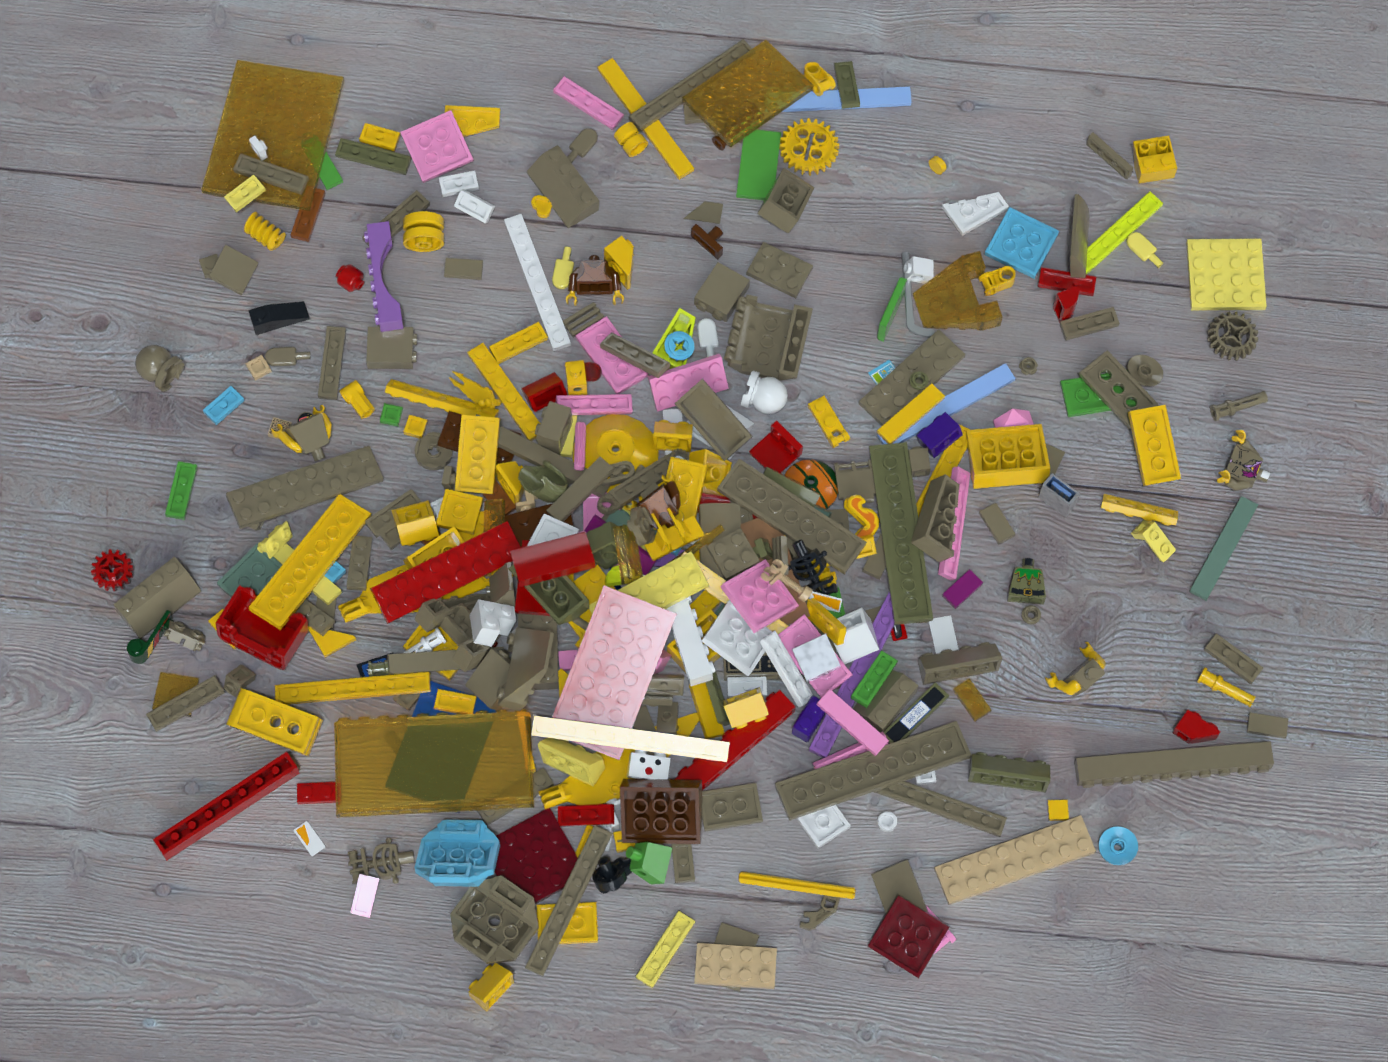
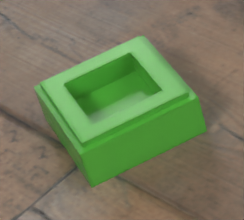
[380,403,403,427]

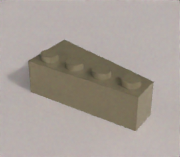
[911,474,959,563]

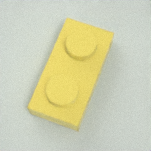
[224,175,266,213]

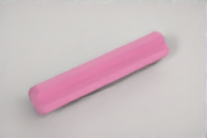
[574,422,586,471]

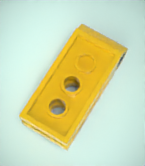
[226,688,323,756]

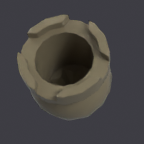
[135,345,184,392]

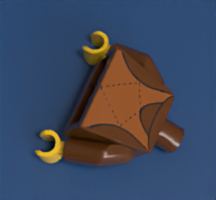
[566,255,624,306]
[624,471,681,529]

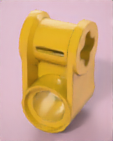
[804,62,836,96]
[978,266,1016,296]

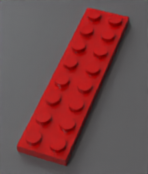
[370,521,521,624]

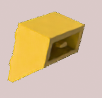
[1133,136,1177,184]

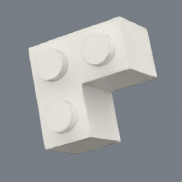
[470,599,516,647]

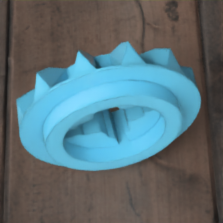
[664,331,694,361]

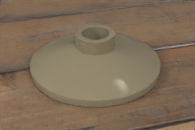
[1127,355,1163,386]

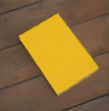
[537,902,598,944]

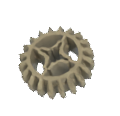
[1207,311,1258,361]

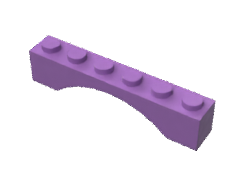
[364,221,403,332]

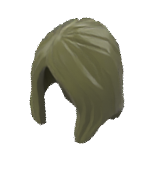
[518,460,569,503]

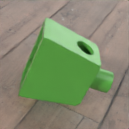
[626,842,672,885]

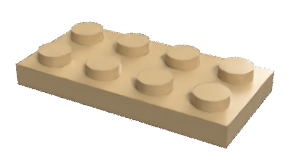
[694,943,777,989]

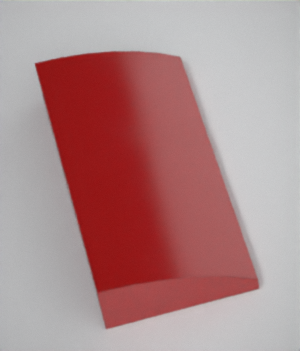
[510,532,595,587]

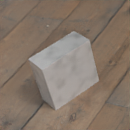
[1039,473,1080,518]
[792,634,841,683]

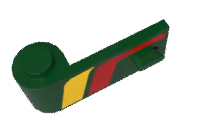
[127,610,174,664]

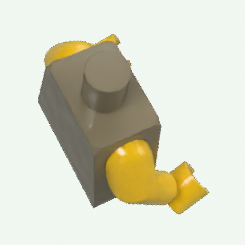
[271,405,332,461]
[1045,642,1106,697]

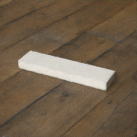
[759,631,813,708]

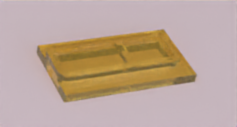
[613,525,643,585]

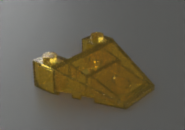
[913,251,1003,331]

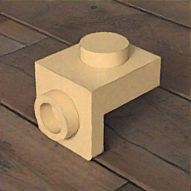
[515,489,538,512]

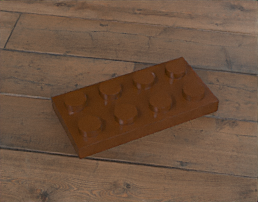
[437,411,521,464]
[494,503,575,548]

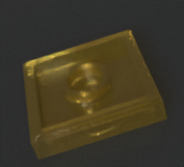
[152,672,199,717]

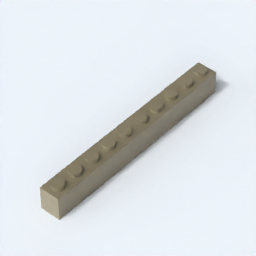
[1074,741,1274,788]

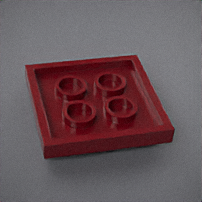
[868,895,950,978]

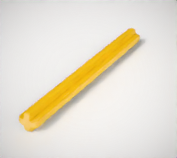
[739,872,856,899]

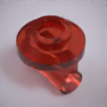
[584,362,602,382]

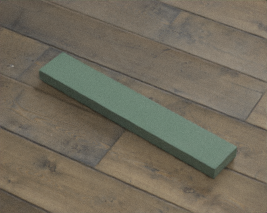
[1190,496,1258,601]

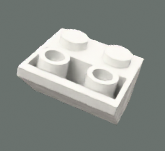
[833,608,879,664]

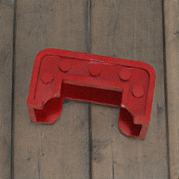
[216,585,308,670]

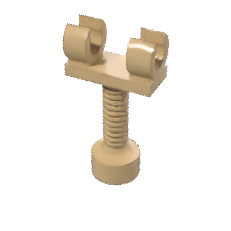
[761,559,813,602]

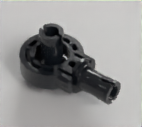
[592,857,632,894]

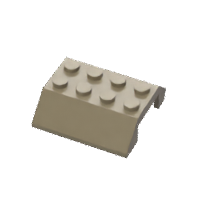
[724,295,813,381]

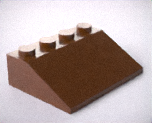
[620,779,702,844]

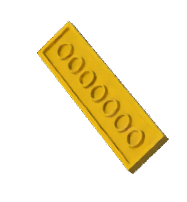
[249,494,371,630]

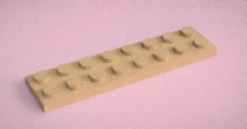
[934,815,1096,905]

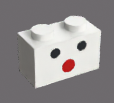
[627,750,671,779]

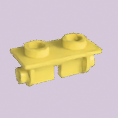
[257,521,293,559]

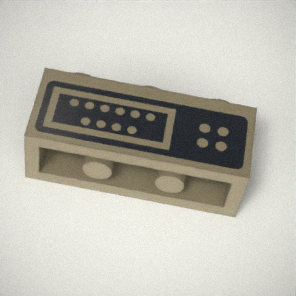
[723,652,782,681]

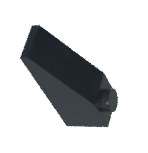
[248,301,310,335]

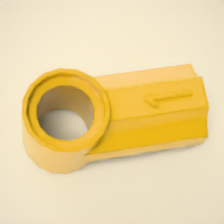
[339,380,375,419]

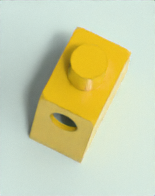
[565,360,587,395]

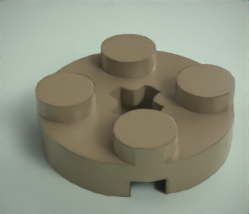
[414,432,453,470]
[627,506,655,546]

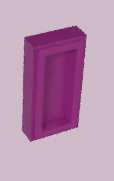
[942,569,983,609]

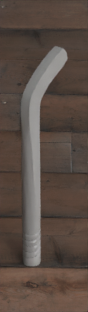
[902,252,934,338]

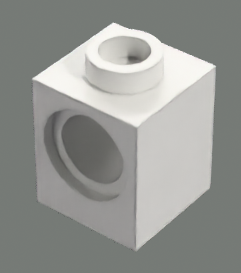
[903,256,934,284]

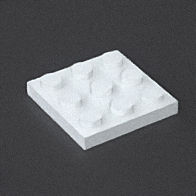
[701,600,772,676]

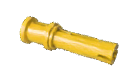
[1197,667,1256,707]

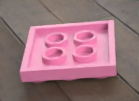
[400,110,474,183]
[721,559,799,633]

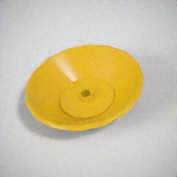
[572,414,659,493]

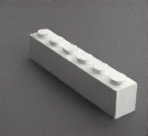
[666,596,715,686]

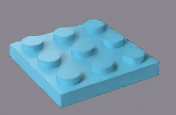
[984,207,1059,279]

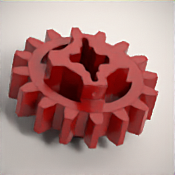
[91,549,134,591]

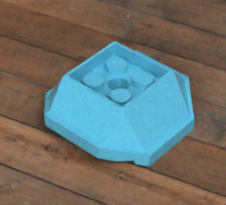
[414,820,500,887]

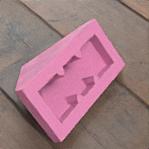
[993,409,1033,428]

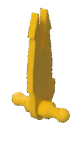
[449,371,501,410]

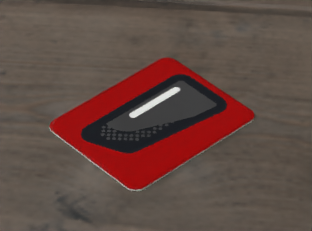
[891,624,908,641]

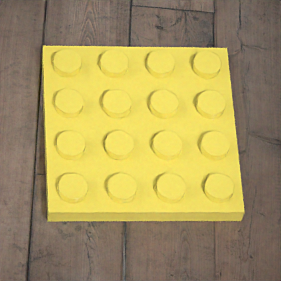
[1186,239,1267,311]

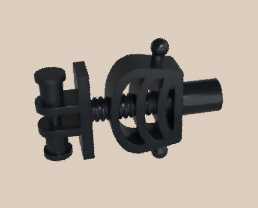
[788,539,838,600]

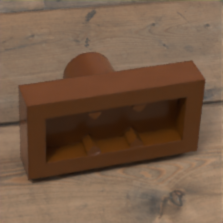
[691,224,723,260]

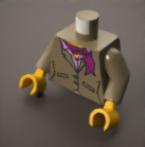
[1217,430,1270,491]

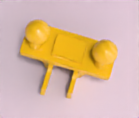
[644,508,704,561]

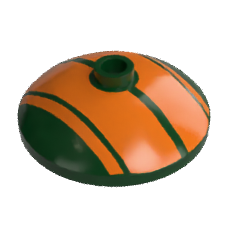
[785,459,838,510]

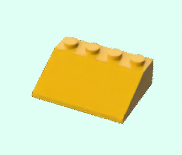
[966,424,1050,489]

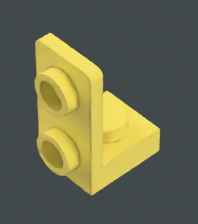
[1131,520,1176,562]

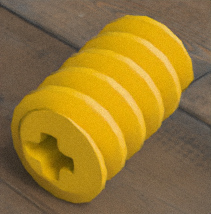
[244,211,286,251]

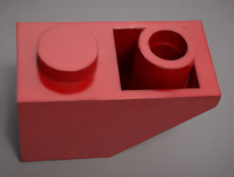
[1173,710,1221,744]

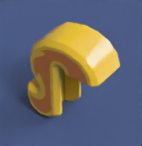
[844,495,879,537]

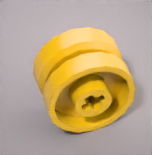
[403,211,444,252]

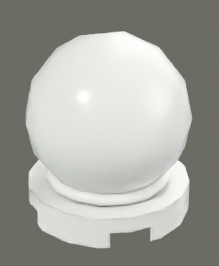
[741,371,788,414]

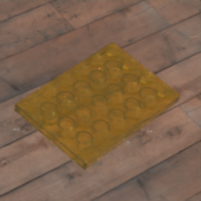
[682,40,814,147]

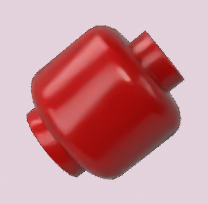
[336,264,364,292]

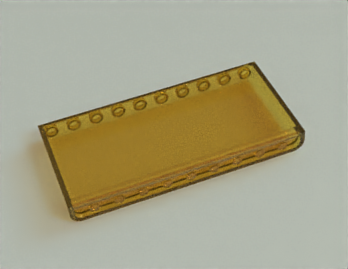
[334,709,534,818]

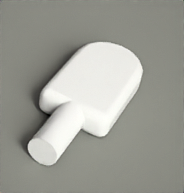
[697,318,718,357]

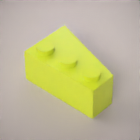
[653,308,696,370]

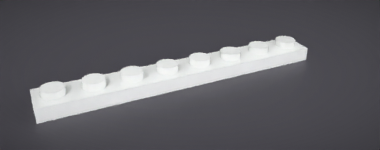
[504,214,571,351]

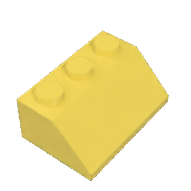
[538,738,605,786]

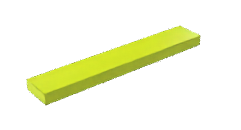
[1086,191,1163,275]

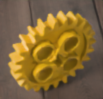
[779,118,839,176]

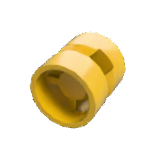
[614,122,648,157]

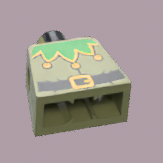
[1007,558,1046,605]

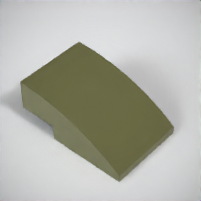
[763,467,820,507]

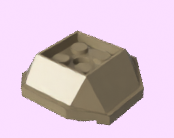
[450,875,539,964]

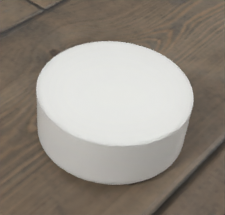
[877,811,897,832]

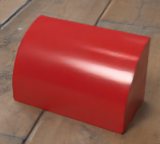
[1053,286,1079,323]
[521,372,568,412]

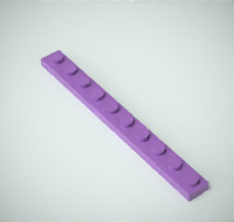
[809,592,894,758]

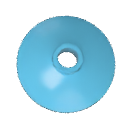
[1099,826,1138,865]

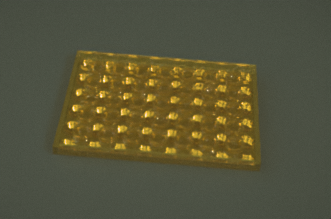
[201,60,344,211]

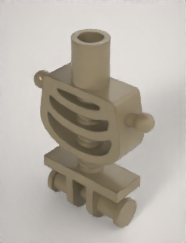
[347,837,414,884]

